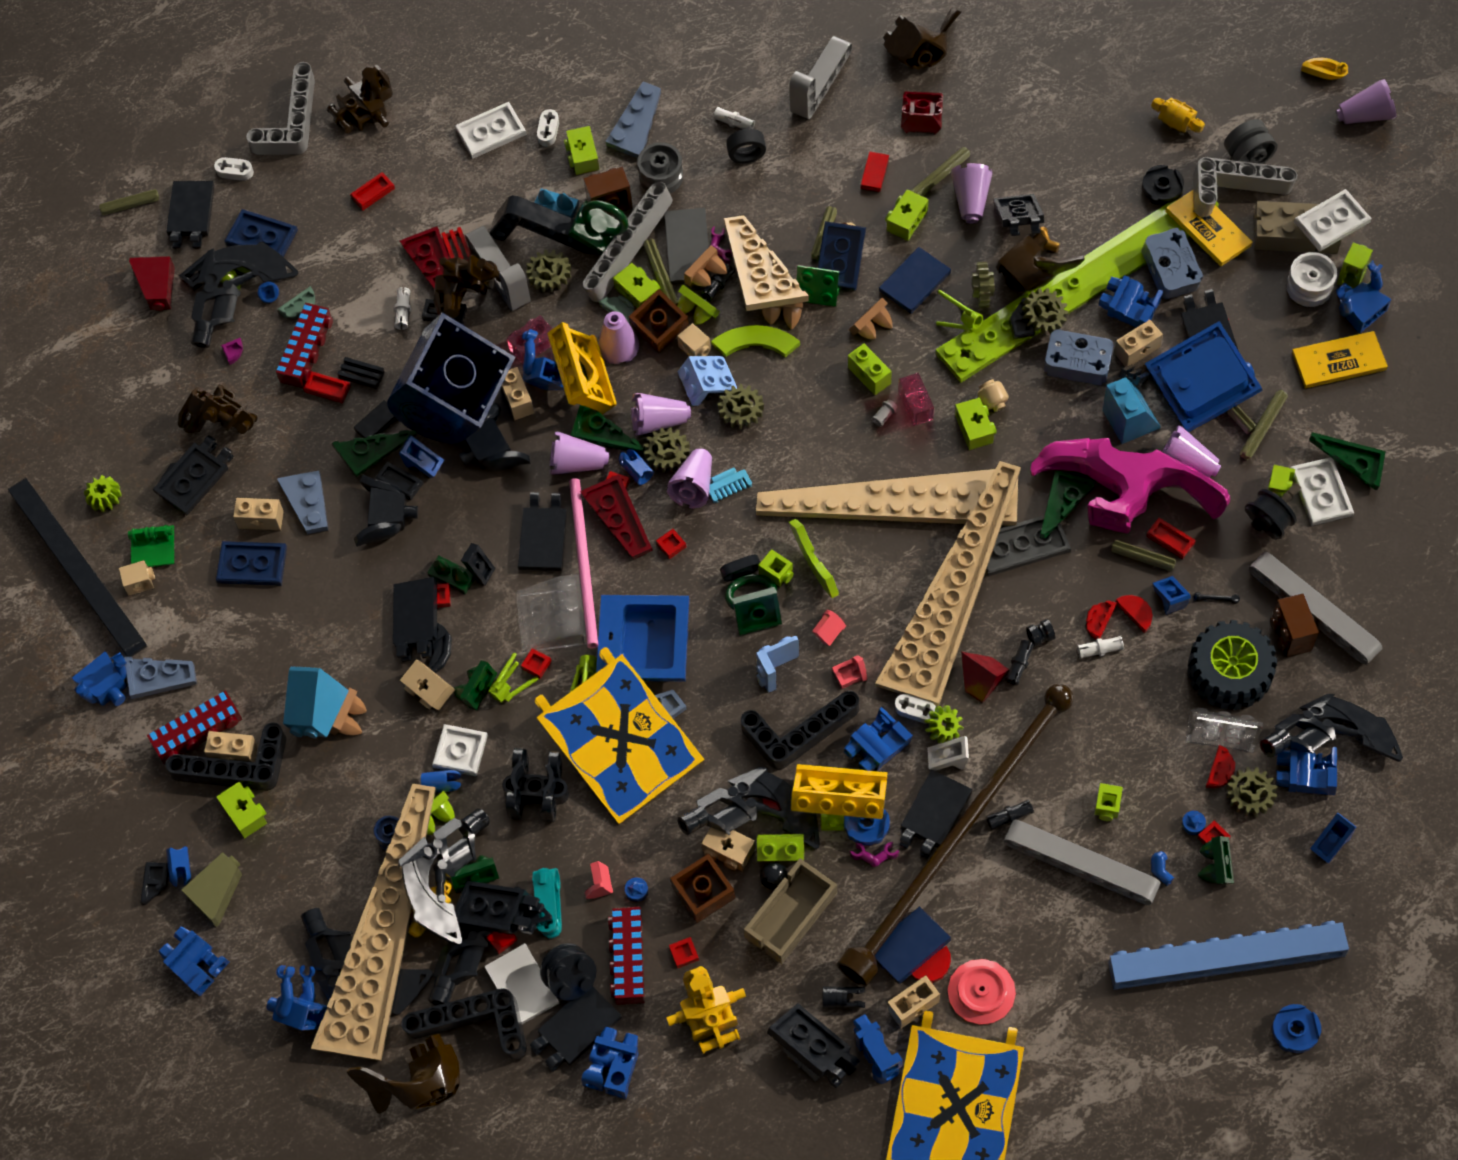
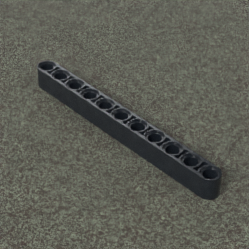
[8,477,148,657]

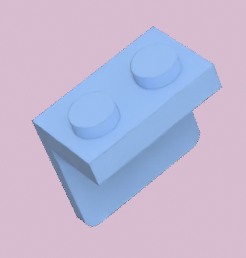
[677,356,737,406]
[756,636,799,693]

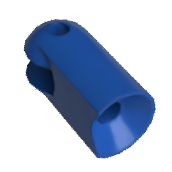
[619,449,654,485]
[421,770,461,793]
[166,846,191,887]

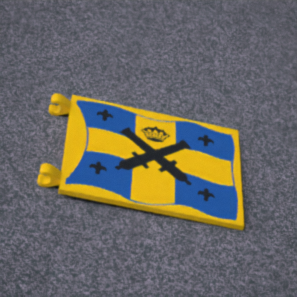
[535,647,705,824]
[886,1011,1024,1160]

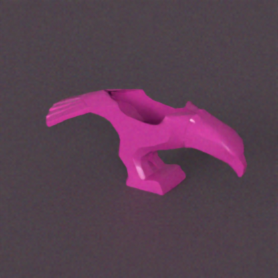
[1030,438,1230,534]

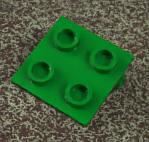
[796,265,839,306]
[128,525,175,567]

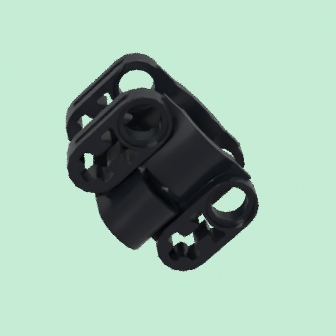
[502,748,569,823]

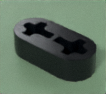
[720,554,760,582]

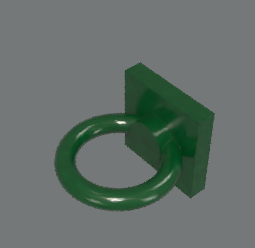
[568,200,629,255]
[725,574,782,635]

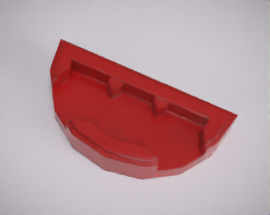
[1115,595,1153,633]
[1086,601,1117,640]
[1206,745,1236,789]
[910,946,951,983]

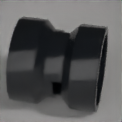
[1026,619,1056,647]

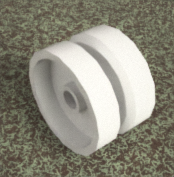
[1287,252,1337,307]

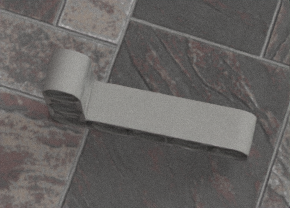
[789,36,852,119]
[246,62,315,155]
[1193,157,1298,217]
[465,226,531,311]

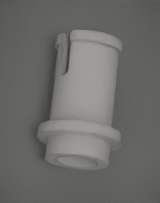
[871,399,897,427]

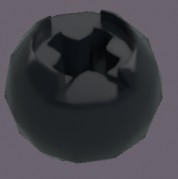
[760,862,788,890]

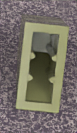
[182,852,242,927]

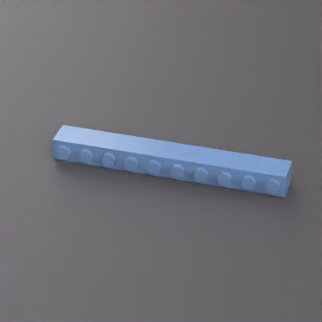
[1108,921,1349,990]

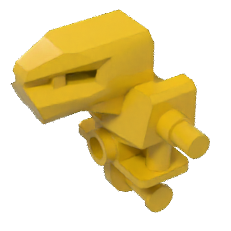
[666,966,746,1054]

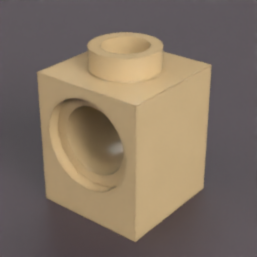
[677,323,711,356]
[119,561,155,596]

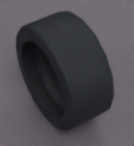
[726,129,766,164]

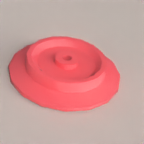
[947,959,1016,1025]

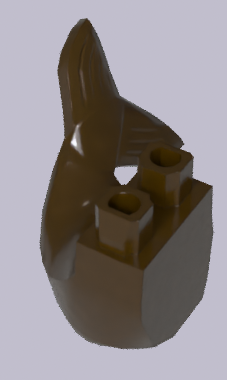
[883,7,962,70]
[996,233,1085,294]
[347,1034,460,1114]

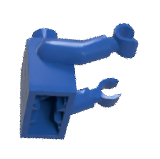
[1336,260,1391,334]
[522,329,564,390]
[72,652,127,706]
[266,965,327,1030]

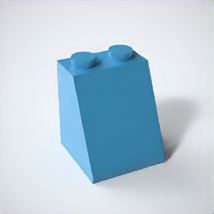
[1102,377,1161,444]
[283,667,349,738]

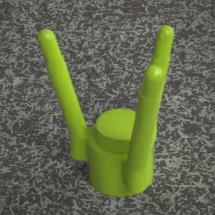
[936,290,983,332]
[488,653,538,703]
[569,655,597,693]

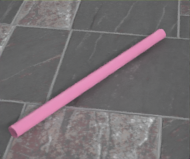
[569,478,598,649]

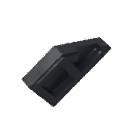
[1009,297,1035,339]
[140,862,169,905]

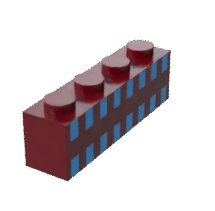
[276,302,333,388]
[147,690,243,764]
[608,907,645,1005]

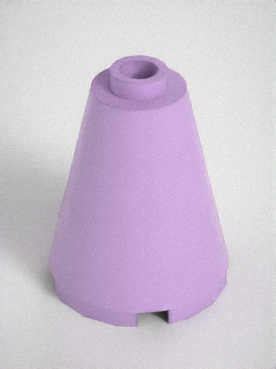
[1336,79,1396,124]
[951,163,992,224]
[598,312,639,364]
[631,393,691,435]
[1162,426,1221,478]
[550,432,609,475]
[667,449,712,509]

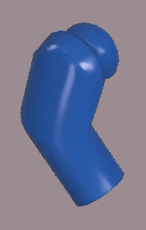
[1151,851,1174,886]

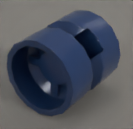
[374,815,399,852]

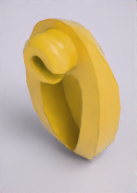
[1301,58,1348,80]

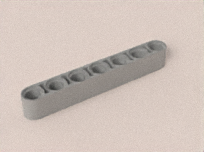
[583,182,673,302]
[1248,552,1382,665]
[1004,820,1161,905]

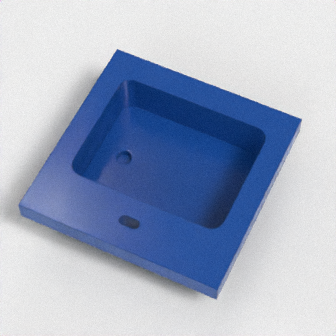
[1145,321,1263,432]
[596,595,690,682]

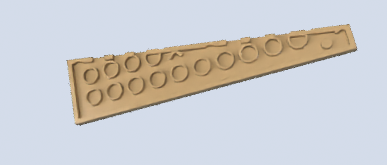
[875,461,1021,706]
[756,469,1018,526]
[311,784,436,1061]

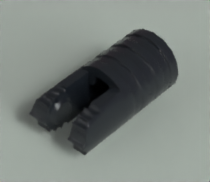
[823,986,865,1008]

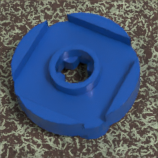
[844,809,890,845]
[1272,1004,1321,1053]

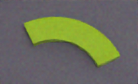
[711,325,800,358]
[789,519,839,598]

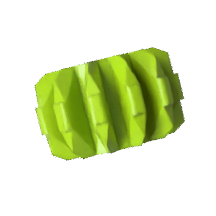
[84,475,122,512]
[924,705,964,744]

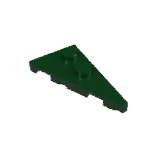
[570,405,644,454]
[332,430,417,477]
[1309,432,1386,490]
[1039,470,1096,539]

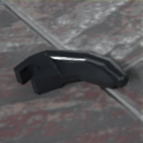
[429,623,452,673]

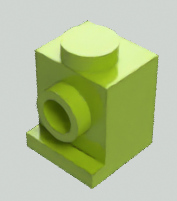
[1268,465,1295,498]
[758,549,794,586]
[1095,783,1123,821]
[821,814,844,831]

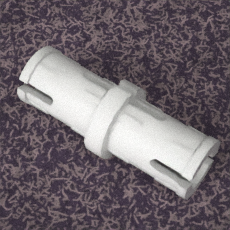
[713,107,755,129]
[394,287,411,330]
[1077,636,1124,659]

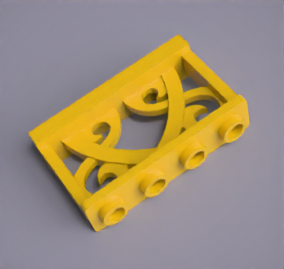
[547,322,617,415]
[791,764,888,819]

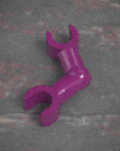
[709,226,733,265]
[850,842,899,867]

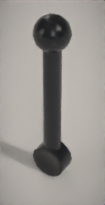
[1193,592,1240,604]

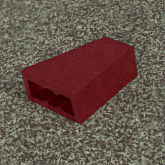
[129,256,175,311]

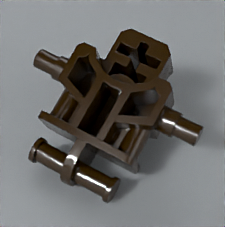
[326,65,393,134]
[433,255,500,319]
[178,384,258,434]

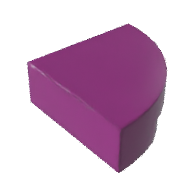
[221,338,243,365]

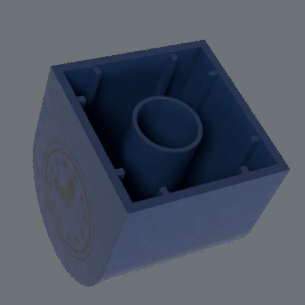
[387,313,515,444]

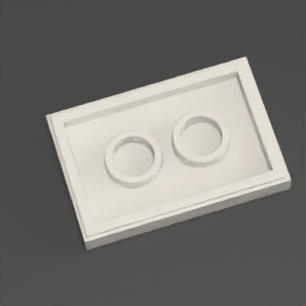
[455,102,527,159]
[1294,189,1372,252]
[1291,457,1354,526]
[485,944,559,1024]

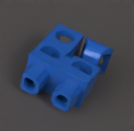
[1099,275,1163,328]
[843,707,913,771]
[1276,747,1337,795]
[159,927,230,996]
[853,1015,903,1084]
[581,1027,639,1099]

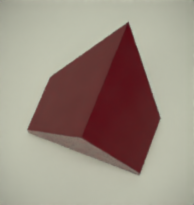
[961,651,1009,703]

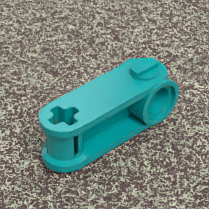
[532,868,562,938]

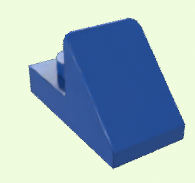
[399,435,444,478]
[1152,576,1191,614]
[1310,813,1357,863]

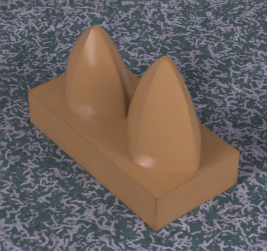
[684,245,727,288]
[848,298,893,339]
[762,302,803,329]
[329,687,367,735]

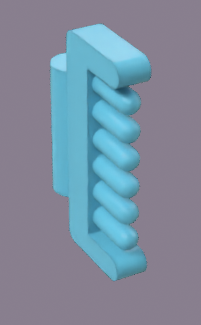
[709,467,752,503]

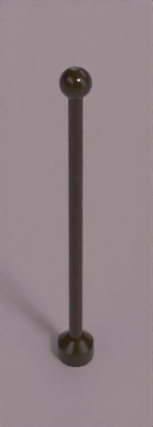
[837,684,1074,987]

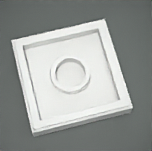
[432,724,488,776]

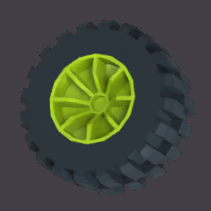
[1187,620,1277,710]

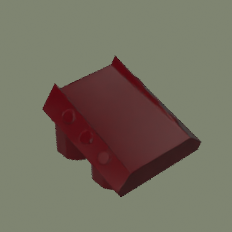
[901,91,943,135]

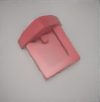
[812,610,846,646]
[832,656,867,689]
[585,861,613,899]

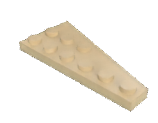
[724,215,809,311]

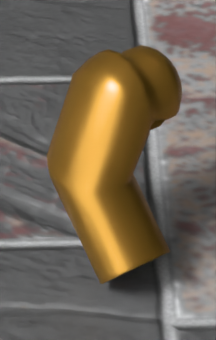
[1035,227,1060,253]

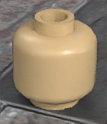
[977,379,1009,412]

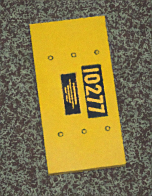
[1165,190,1253,266]
[1292,331,1388,388]

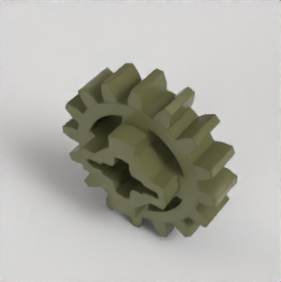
[526,249,571,292]
[971,261,995,308]
[1022,288,1068,334]
[718,384,764,429]
[644,427,690,473]
[1226,767,1277,817]

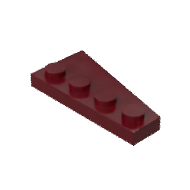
[399,226,450,289]
[580,474,653,559]

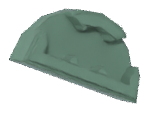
[277,286,315,319]
[599,296,635,324]

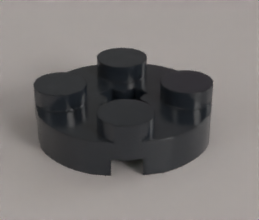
[1142,165,1184,205]

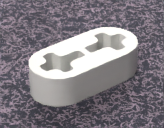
[537,109,559,147]
[214,157,254,181]
[895,694,936,723]

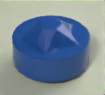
[258,282,279,303]
[1182,811,1206,835]
[625,877,648,902]

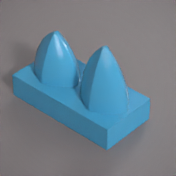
[534,188,579,218]

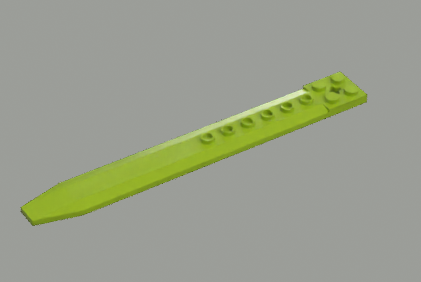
[935,200,1219,383]

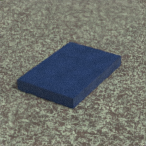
[224,209,298,257]
[818,221,866,290]
[879,247,951,314]
[216,541,287,586]
[875,906,951,985]

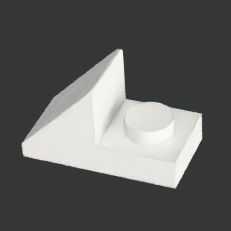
[928,736,969,771]

